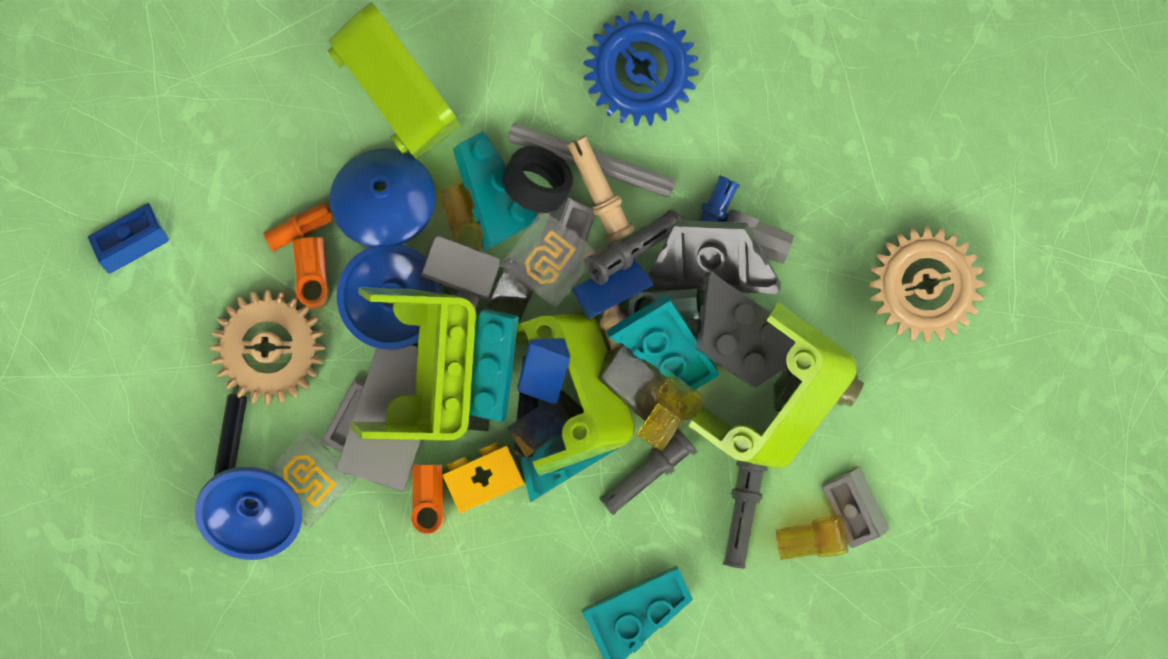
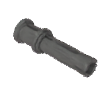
[584,210,682,285]
[599,428,698,515]
[723,460,768,569]

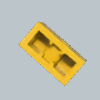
[442,442,525,513]

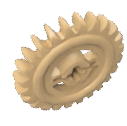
[868,226,985,343]
[209,289,326,405]

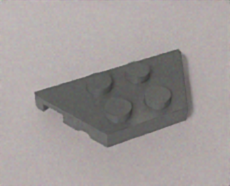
[648,220,781,294]
[696,272,795,387]

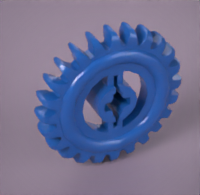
[583,10,699,126]

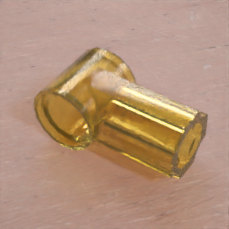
[438,183,485,251]
[637,376,702,451]
[775,516,849,560]

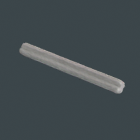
[508,123,675,197]

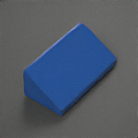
[88,203,169,274]
[572,259,654,320]
[517,338,570,404]

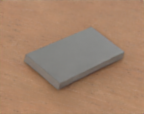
[336,346,420,492]

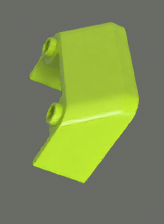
[327,2,461,159]
[350,287,476,440]
[689,301,857,469]
[515,312,634,476]

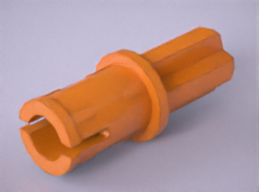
[263,203,334,252]

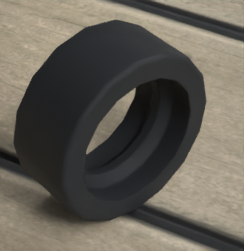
[502,146,573,213]

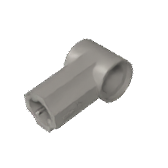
[726,210,794,264]

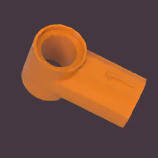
[293,237,331,309]
[411,465,445,534]

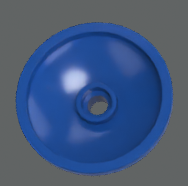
[330,149,436,248]
[337,245,443,350]
[195,467,302,560]

